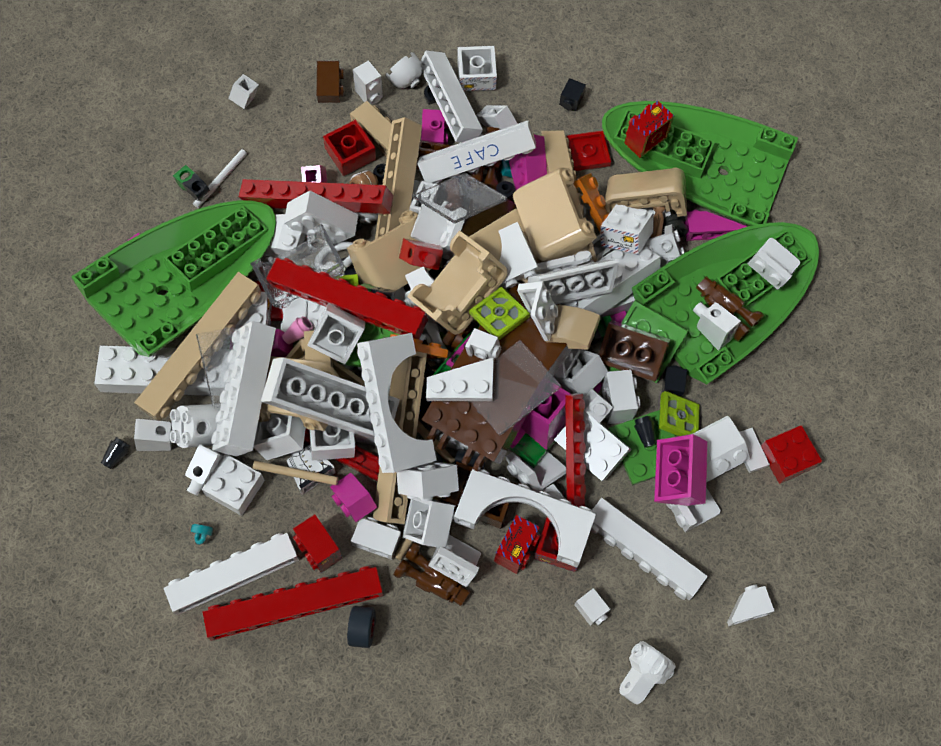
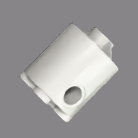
[170,404,221,448]

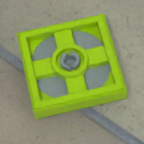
[469,287,530,340]
[659,391,699,436]

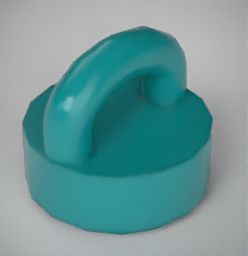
[190,524,213,545]

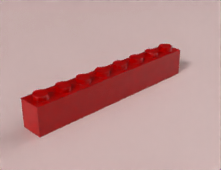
[238,179,394,214]
[266,258,428,339]
[202,566,383,641]

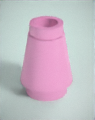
[282,316,313,344]

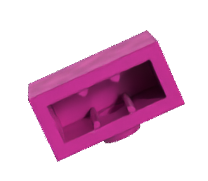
[421,109,448,145]
[330,473,377,522]

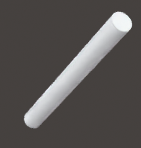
[193,149,247,208]

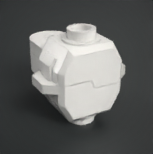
[620,641,676,704]

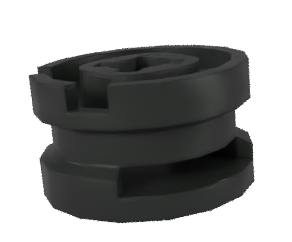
[662,214,689,238]

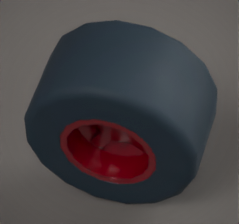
[347,606,376,648]

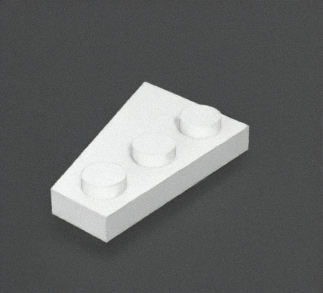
[426,358,494,401]

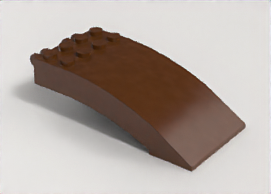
[422,282,572,472]

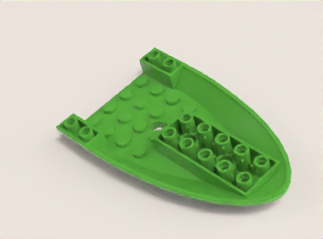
[602,101,798,226]
[71,200,276,357]
[632,222,819,385]

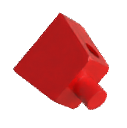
[399,238,443,270]

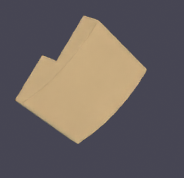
[546,305,601,349]

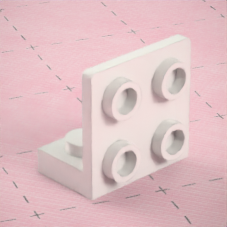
[411,201,467,253]
[428,535,481,587]

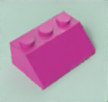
[654,434,707,506]

